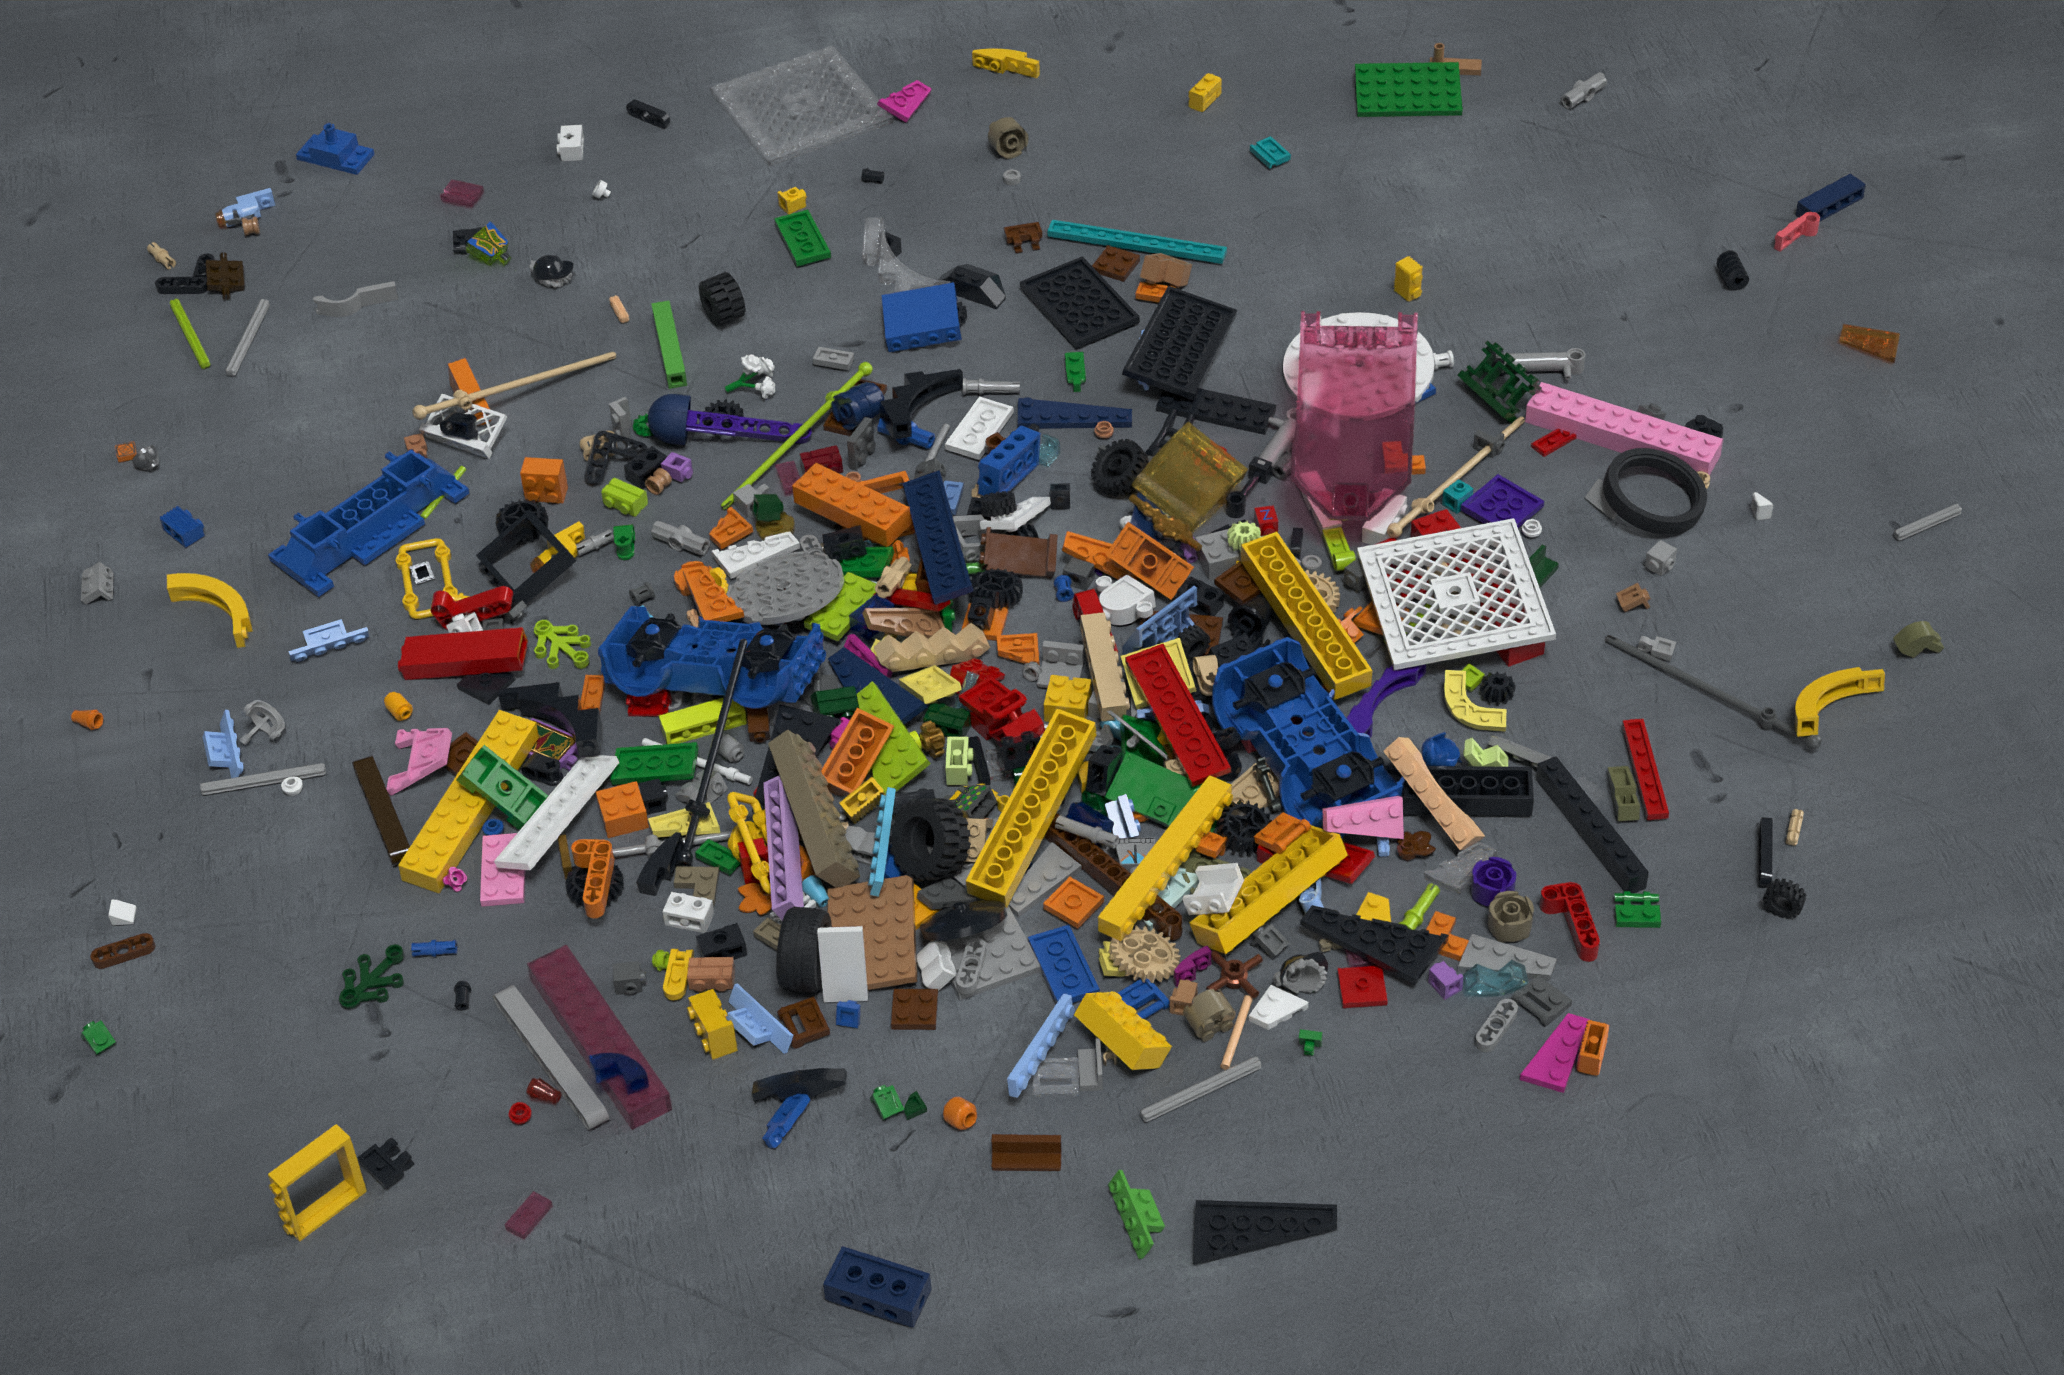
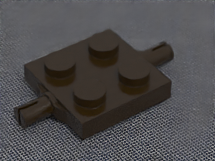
[205,252,244,300]

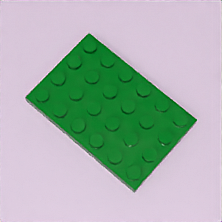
[1355,62,1463,117]

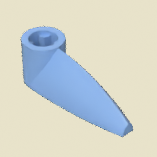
[1299,878,1324,914]

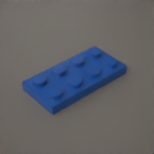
[1028,925,1100,1004]

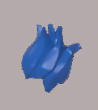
[1421,732,1463,766]

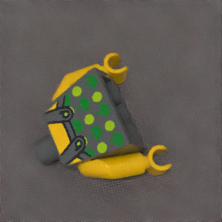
[944,783,1009,819]

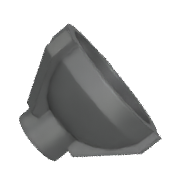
[132,445,160,472]

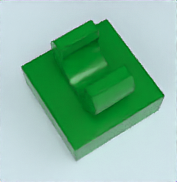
[1299,1029,1323,1056]

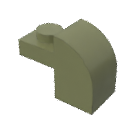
[1893,621,1944,658]

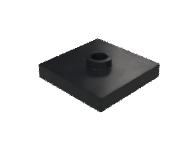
[457,672,515,705]

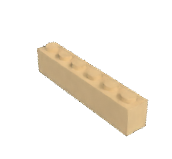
[1080,613,1130,721]

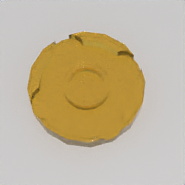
[756,511,795,540]

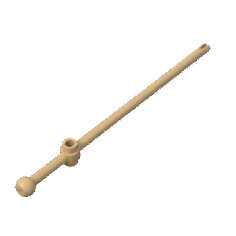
[412,352,616,420]
[1387,416,1525,538]

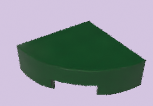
[904,1091,927,1121]

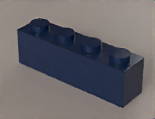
[1796,173,1866,222]

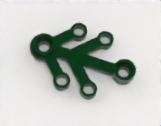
[339,944,404,1008]

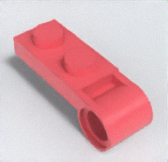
[1774,212,1820,252]

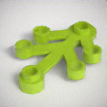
[534,620,591,669]

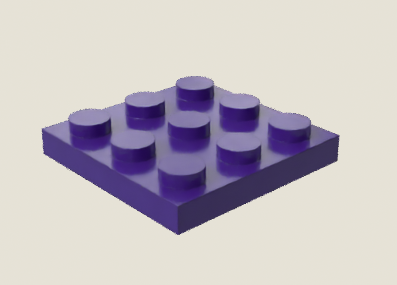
[1461,474,1544,528]

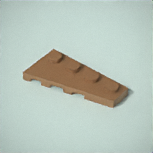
[862,608,944,639]

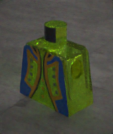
[466,221,511,265]

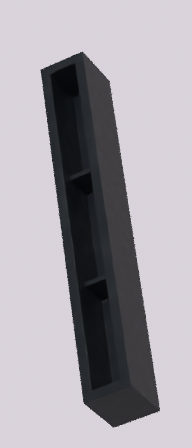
[1536,756,1649,893]

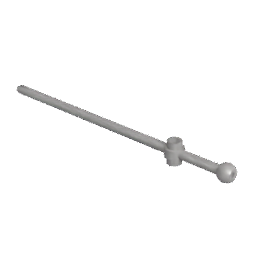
[613,814,846,858]

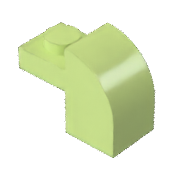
[1463,738,1508,767]

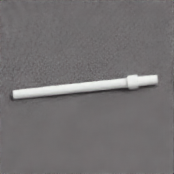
[642,738,753,785]

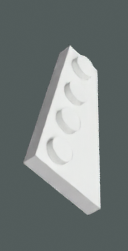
[980,497,1051,532]
[712,531,800,579]

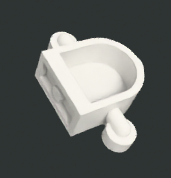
[1096,575,1156,625]

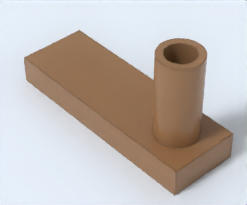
[1430,43,1482,76]

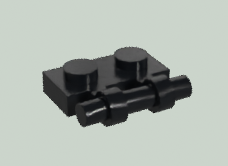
[453,227,490,254]

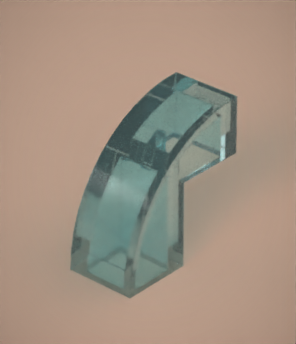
[1463,960,1528,997]

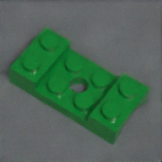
[456,745,548,831]

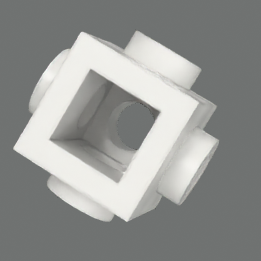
[446,612,483,633]

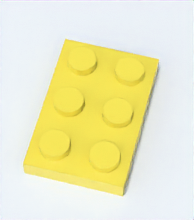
[899,665,962,704]

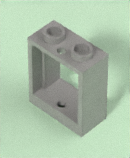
[953,515,992,562]

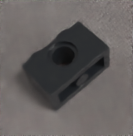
[822,525,867,561]
[696,923,747,960]

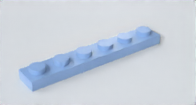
[1007,994,1075,1098]

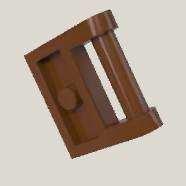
[777,997,830,1049]

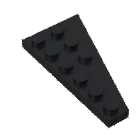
[752,704,841,812]
[1300,905,1449,984]
[1194,1200,1337,1264]

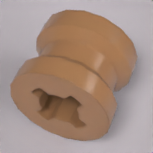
[242,216,260,236]

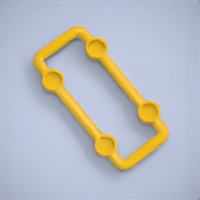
[395,538,458,619]
[727,792,771,895]

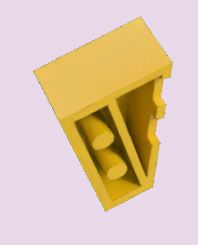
[686,989,738,1060]

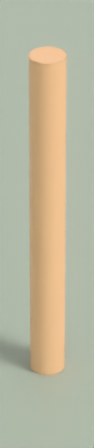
[1220,995,1253,1070]

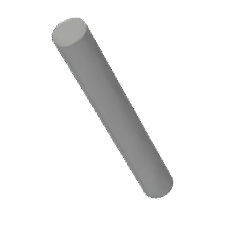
[924,423,950,462]

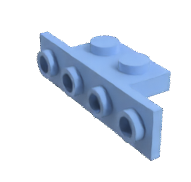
[289,619,369,662]
[202,710,243,778]
[726,983,793,1054]

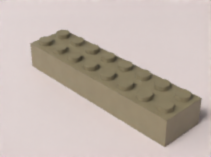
[768,730,860,887]

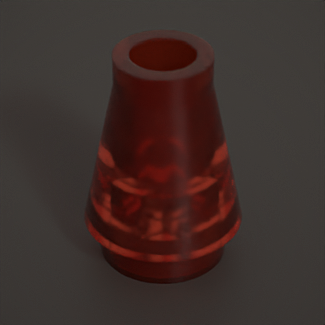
[526,1078,562,1105]

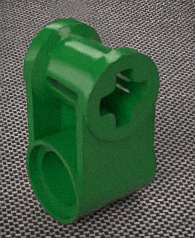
[613,524,635,560]

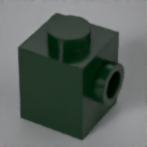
[752,494,784,522]

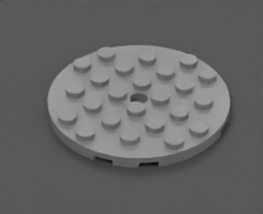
[726,551,844,626]

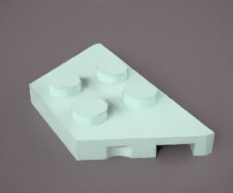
[1144,868,1199,931]

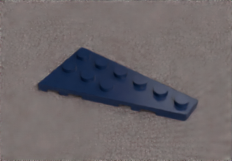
[828,647,928,724]

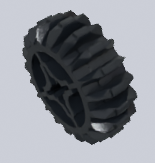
[495,499,549,544]
[969,568,1023,610]
[1216,799,1273,856]
[565,865,624,909]

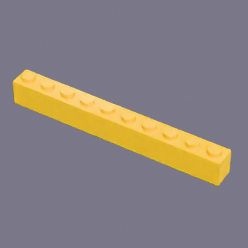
[1098,775,1233,941]

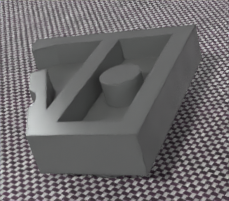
[917,877,977,909]

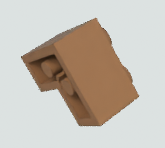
[1140,253,1193,288]

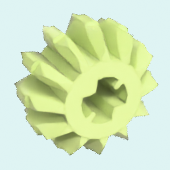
[1227,520,1261,553]

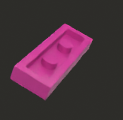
[844,634,892,678]

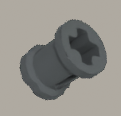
[629,582,655,606]

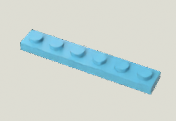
[868,787,896,897]

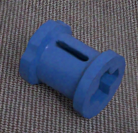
[1054,575,1074,602]

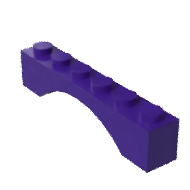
[1347,664,1426,738]

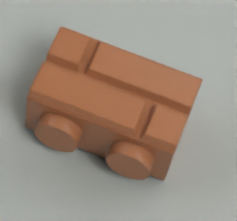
[687,957,735,992]

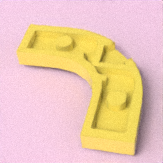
[1444,670,1507,731]

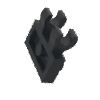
[357,1138,414,1190]

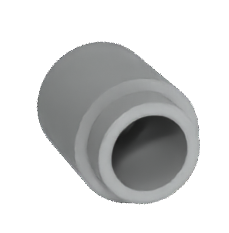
[718,734,744,762]

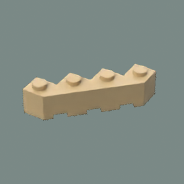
[874,623,990,672]

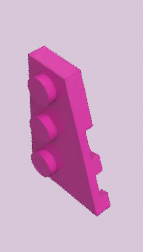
[877,80,932,122]

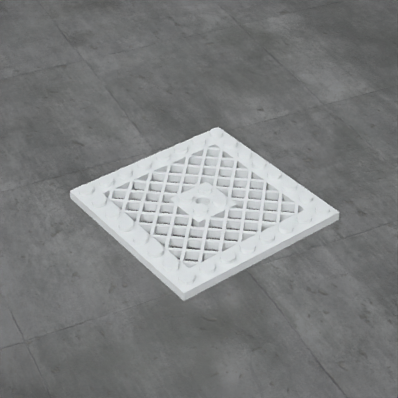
[1357,519,1556,670]

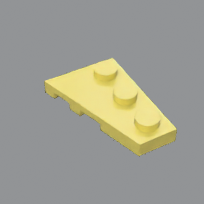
[648,802,720,837]

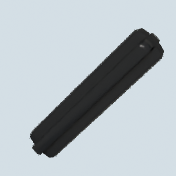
[969,736,991,785]

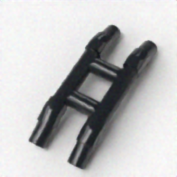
[1146,409,1195,461]

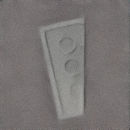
[1008,842,1082,918]
[1458,934,1557,981]

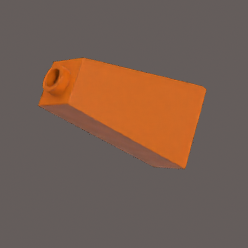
[448,358,492,426]

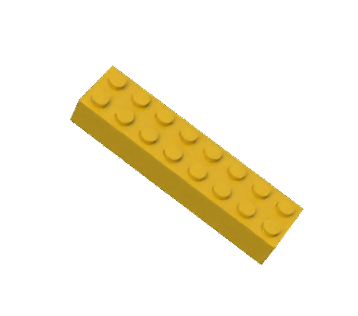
[1189,825,1348,954]

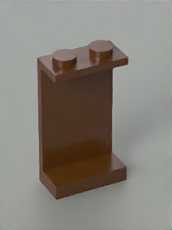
[979,527,1058,578]

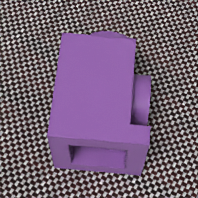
[661,452,693,482]
[1428,961,1464,1000]

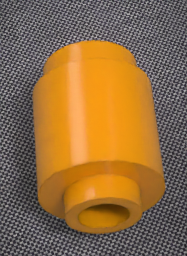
[384,692,413,721]

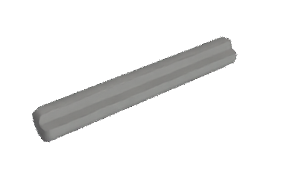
[1893,504,1962,541]

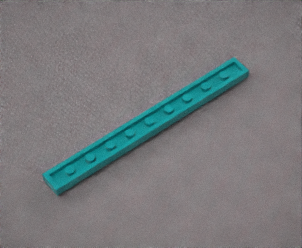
[1047,220,1227,264]

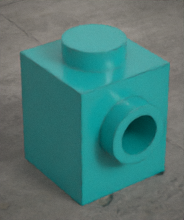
[1442,479,1474,514]

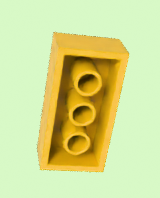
[1074,991,1172,1070]

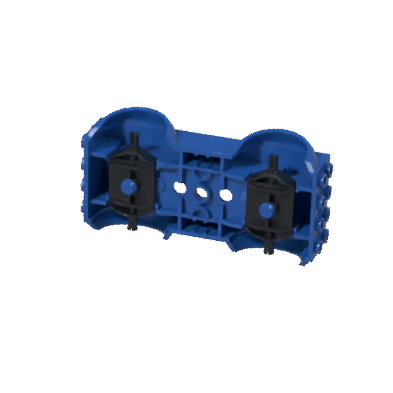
[598,606,826,709]
[1212,637,1405,839]

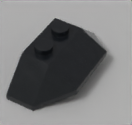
[934,264,1006,310]

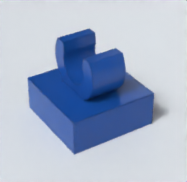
[836,1000,861,1028]

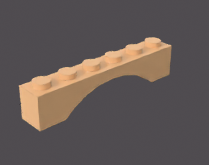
[1384,737,1485,850]

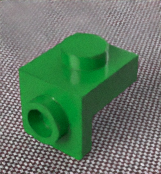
[81,1020,116,1056]

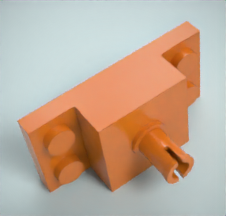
[1105,522,1194,600]

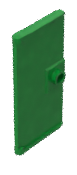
[1105,751,1217,836]

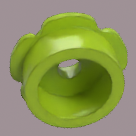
[652,950,670,971]

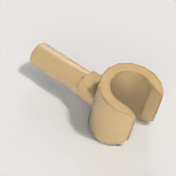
[1103,1046,1117,1066]

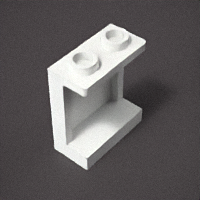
[1182,863,1244,915]

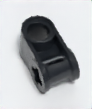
[440,412,478,439]
[521,753,563,786]

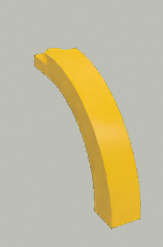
[167,573,253,648]
[1795,667,1885,737]

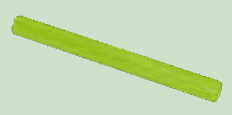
[170,298,211,369]

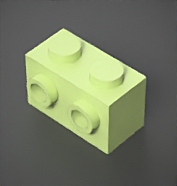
[945,737,973,785]

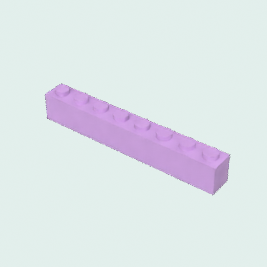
[764,775,804,921]

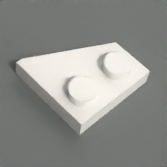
[1249,985,1309,1030]

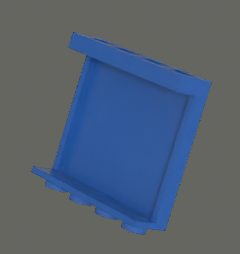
[882,282,962,352]

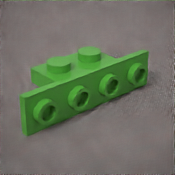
[1108,1170,1165,1259]

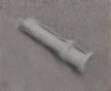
[963,378,1020,395]

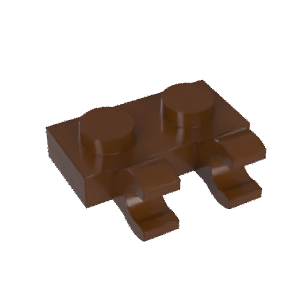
[1003,222,1043,253]

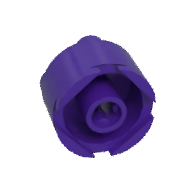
[1471,857,1517,907]

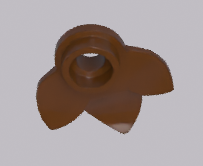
[1397,831,1436,860]

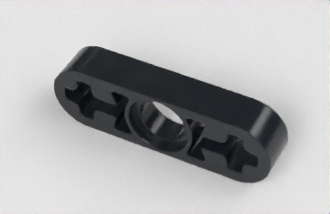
[626,99,670,128]

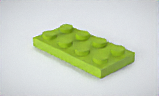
[804,572,876,641]

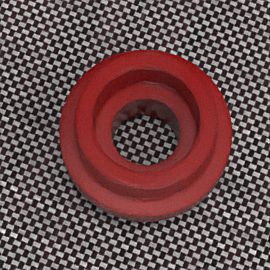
[509,1102,532,1124]

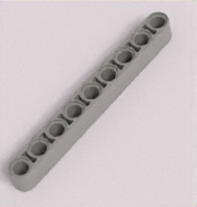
[493,985,609,1130]

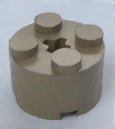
[988,117,1028,159]
[1488,891,1534,943]
[1183,989,1236,1042]

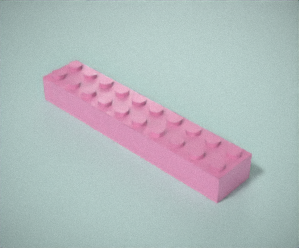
[1525,382,1723,475]

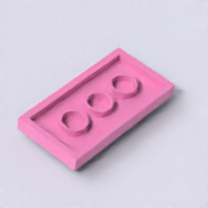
[480,833,525,907]

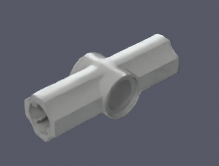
[1561,72,1607,109]
[651,521,710,555]

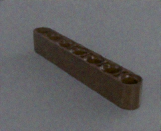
[352,755,410,866]

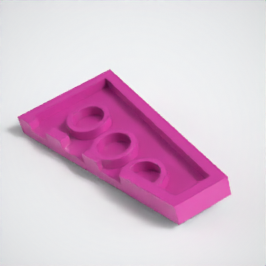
[1520,1013,1590,1093]

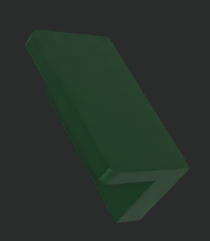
[1529,544,1559,588]

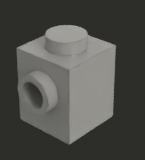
[1645,540,1677,576]

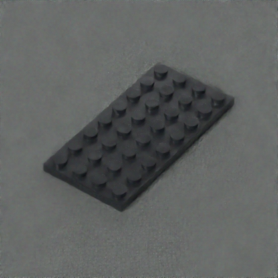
[1122,286,1237,400]

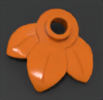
[738,883,772,915]

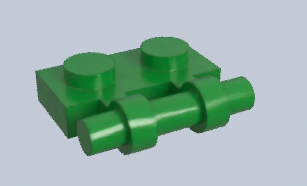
[1614,891,1661,928]

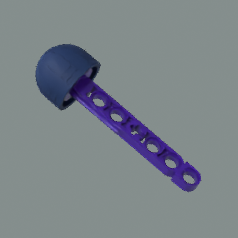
[648,394,812,445]

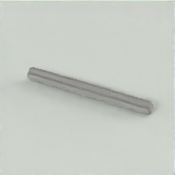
[225,299,270,376]
[200,763,326,795]
[1140,1056,1261,1122]

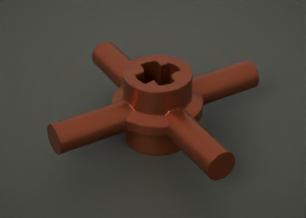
[1206,951,1263,998]

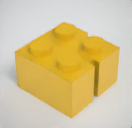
[1043,675,1092,722]

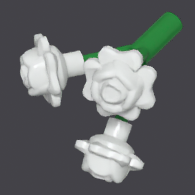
[725,354,775,399]

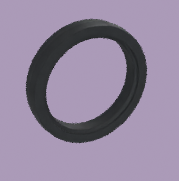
[1603,448,1707,535]

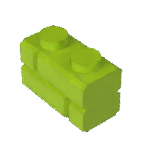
[601,478,648,517]

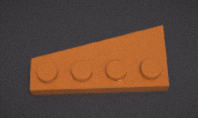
[1062,531,1138,580]

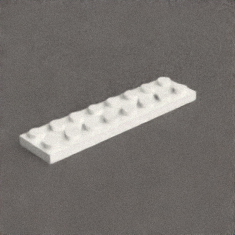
[494,755,619,870]

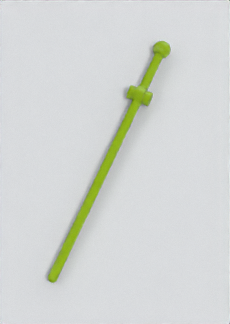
[721,362,873,510]

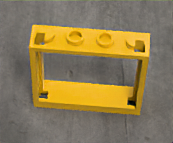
[268,1124,367,1242]

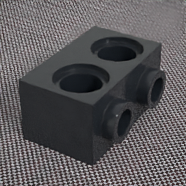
[624,446,668,489]
[1177,576,1224,616]
[995,731,1041,771]

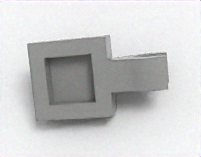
[1638,636,1676,661]

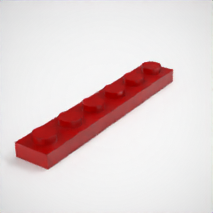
[1622,719,1669,820]

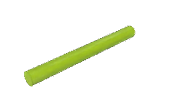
[420,466,466,519]

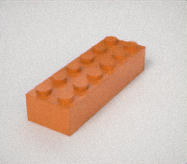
[792,463,911,547]

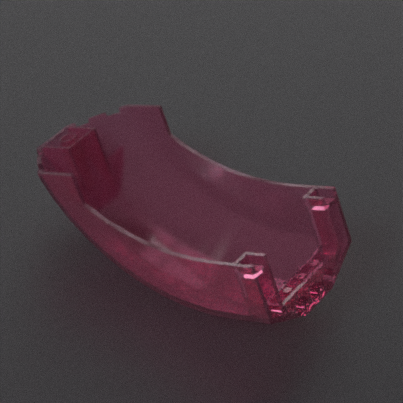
[1291,311,1418,521]

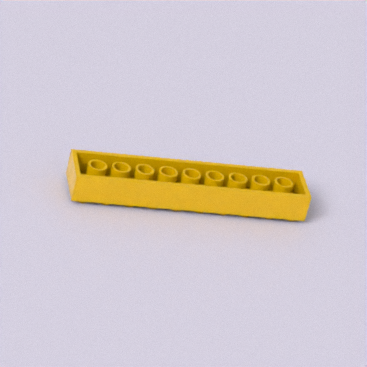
[1241,532,1372,700]
[966,709,1097,908]
[398,710,539,894]

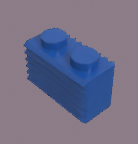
[160,506,205,548]

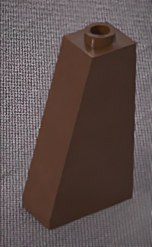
[747,706,771,743]

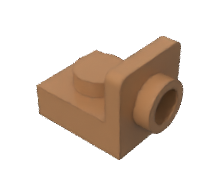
[1616,583,1651,612]

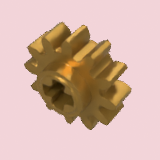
[919,721,945,758]

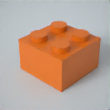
[520,457,568,503]
[596,781,649,838]

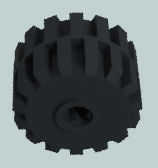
[698,272,746,326]

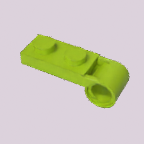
[1322,527,1356,571]

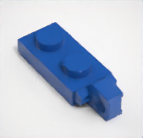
[762,1094,810,1148]

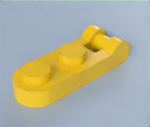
[663,948,694,1000]

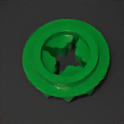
[633,413,654,436]

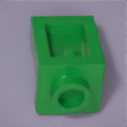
[869,1085,905,1120]

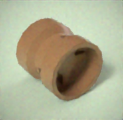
[645,468,672,495]

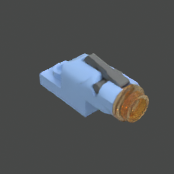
[215,188,275,227]

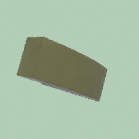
[1607,766,1640,821]

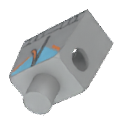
[1115,837,1155,874]

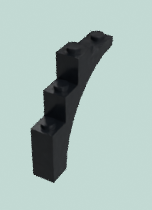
[880,369,963,440]

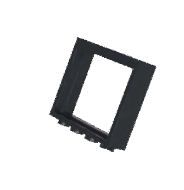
[476,509,576,604]

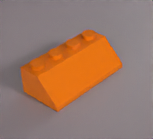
[821,708,894,796]

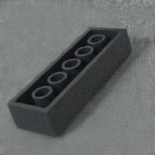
[1402,766,1534,816]

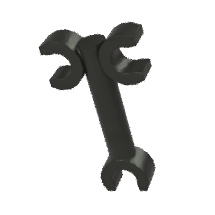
[1253,757,1282,815]

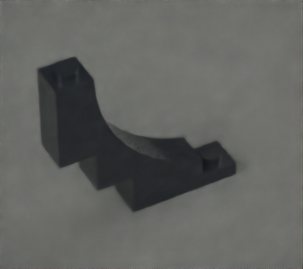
[498,682,602,757]

